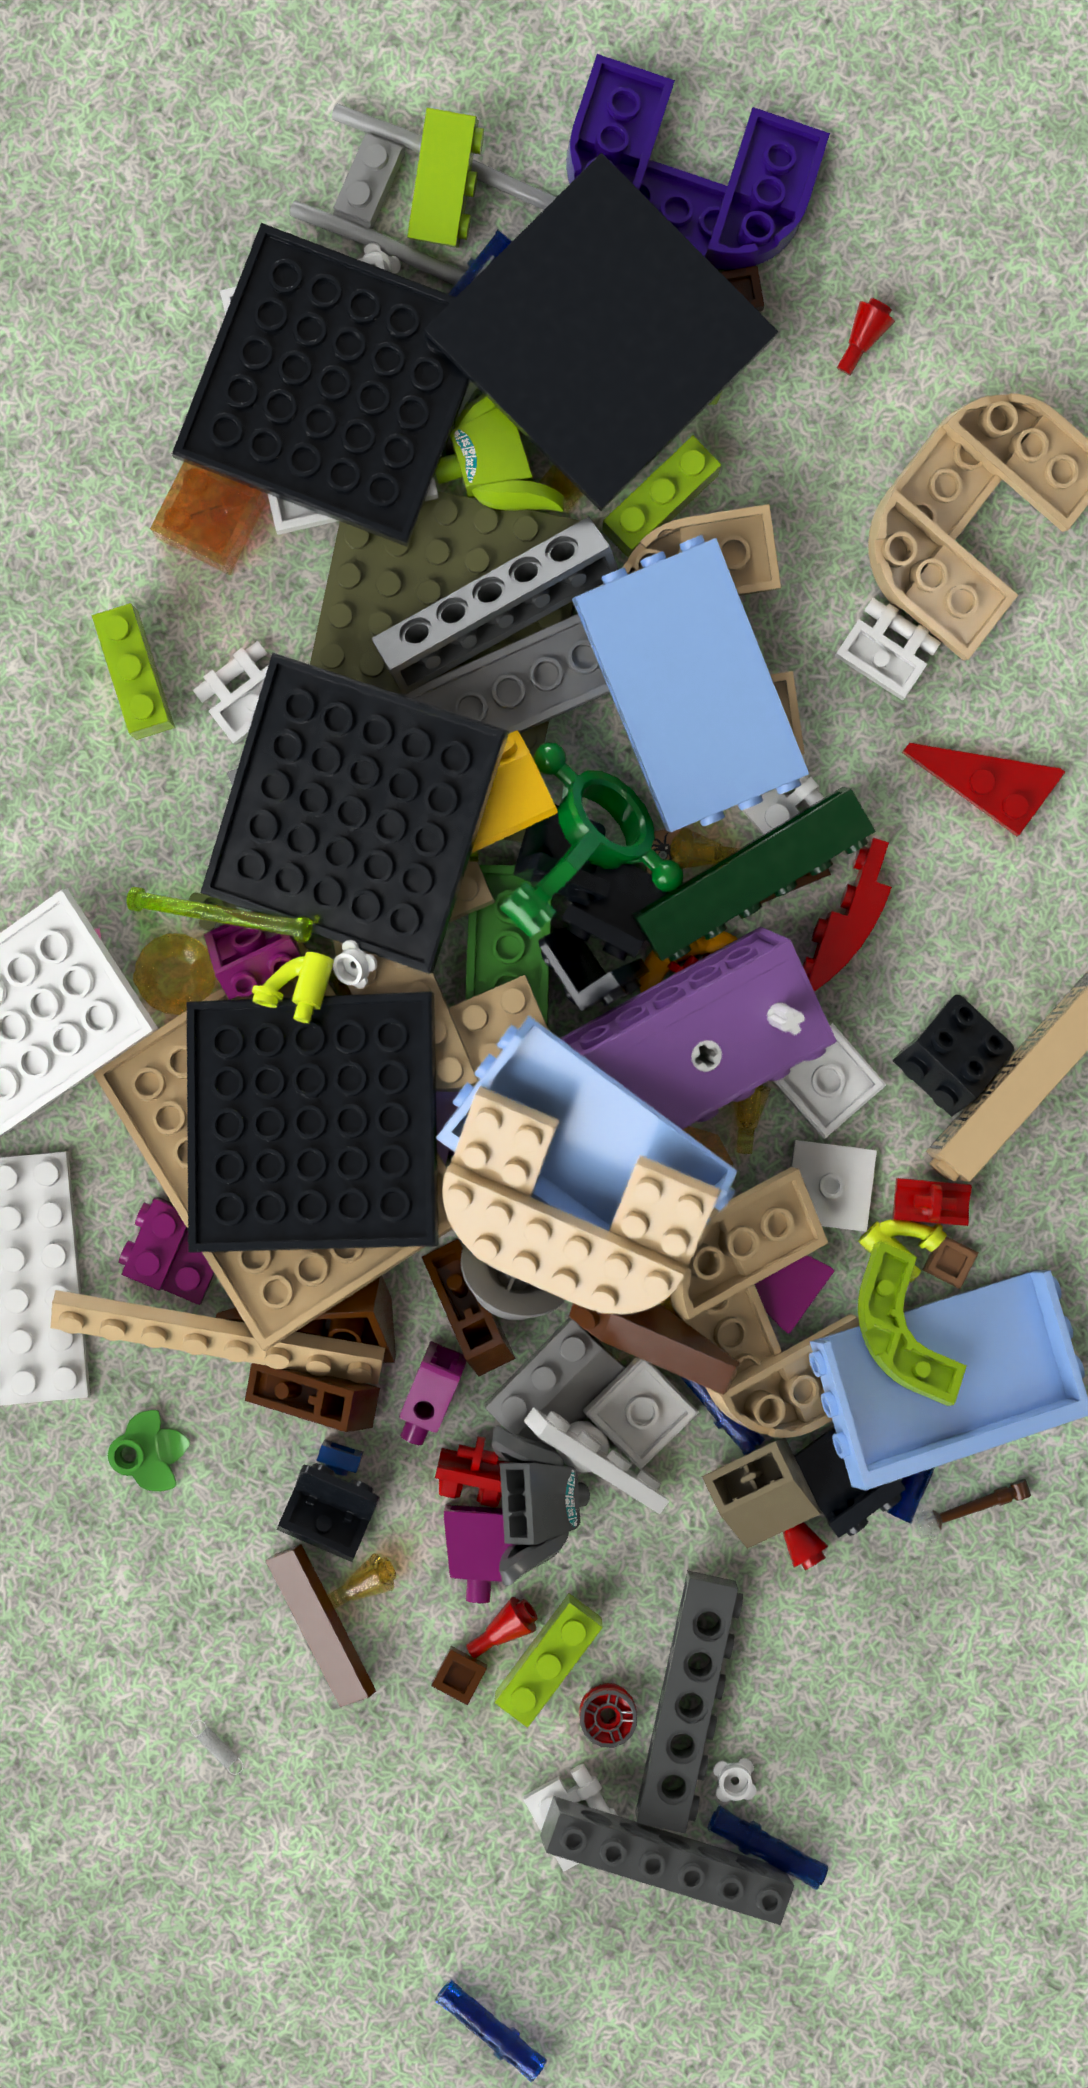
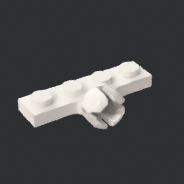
[524,1407,669,1514]

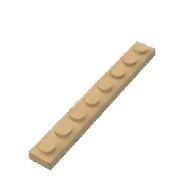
[50,1290,385,1385]

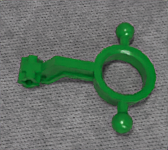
[499,742,684,937]

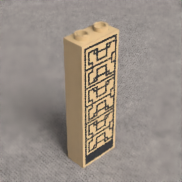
[926,971,1088,1182]

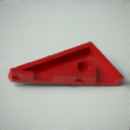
[902,743,1065,837]

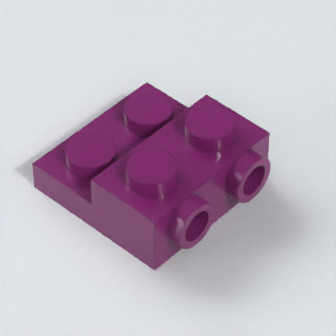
[204,911,302,1000]
[118,1197,214,1305]

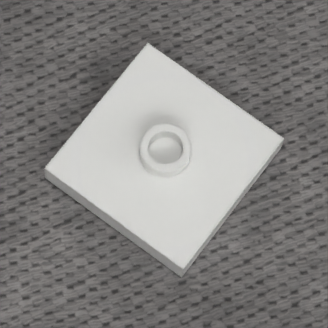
[773,1023,886,1139]
[791,1140,877,1232]
[583,1357,699,1470]

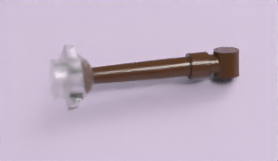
[913,1479,1031,1543]

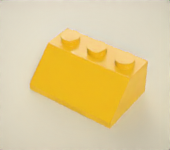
[471,730,558,854]

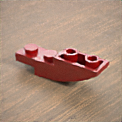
[802,837,892,992]

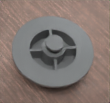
[461,1245,565,1320]

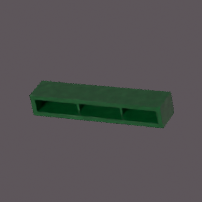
[631,787,876,962]

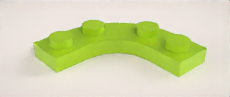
[858,1241,967,1406]

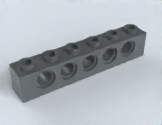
[371,516,619,696]
[635,1570,743,1834]
[540,1796,794,1925]

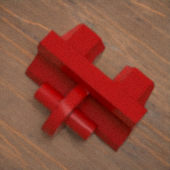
[892,1178,972,1226]
[435,1436,510,1507]

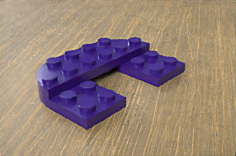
[566,54,830,270]

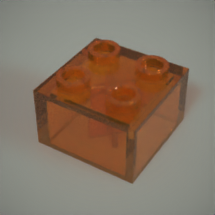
[150,462,266,575]

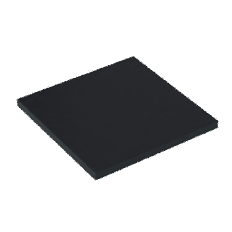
[424,153,779,511]
[172,223,471,547]
[200,652,510,974]
[187,992,439,1253]

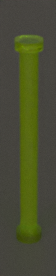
[126,886,312,943]

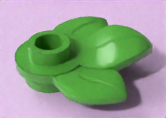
[108,1410,190,1492]

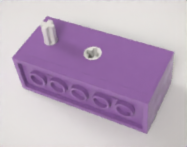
[559,926,837,1130]

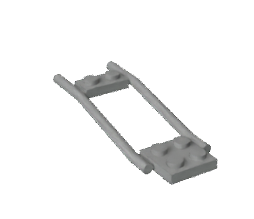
[290,104,556,289]

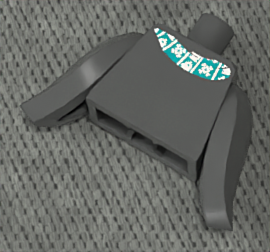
[492,1426,590,1586]

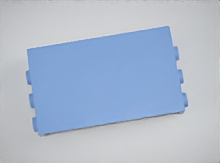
[572,535,809,832]
[436,1016,737,1231]
[809,1270,1088,1490]

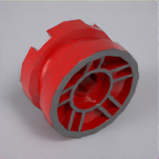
[579,1683,637,1748]

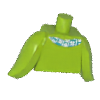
[435,394,564,512]

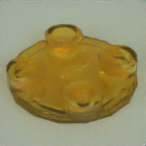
[133,933,216,1015]

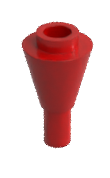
[837,298,895,376]
[782,1522,828,1571]
[466,1597,538,1659]

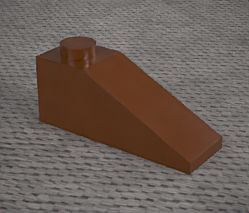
[422,1239,516,1377]
[245,1363,380,1432]

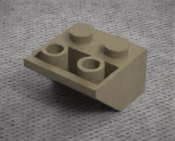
[702,1438,822,1549]

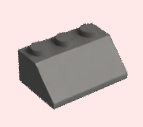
[485,1317,626,1449]

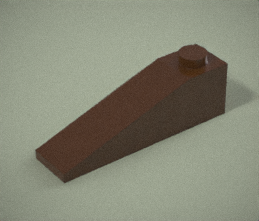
[215,1276,396,1363]
[568,1303,740,1395]

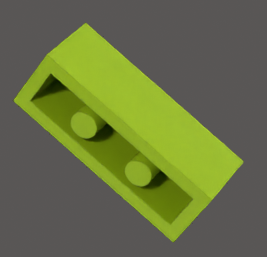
[407,108,484,248]
[602,435,721,558]
[91,603,175,740]
[494,1593,603,1728]

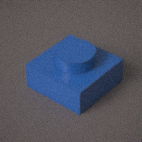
[316,1440,364,1476]

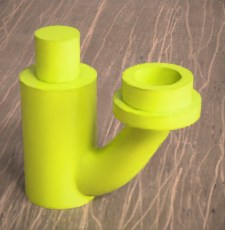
[252,952,334,1023]
[858,1219,947,1283]

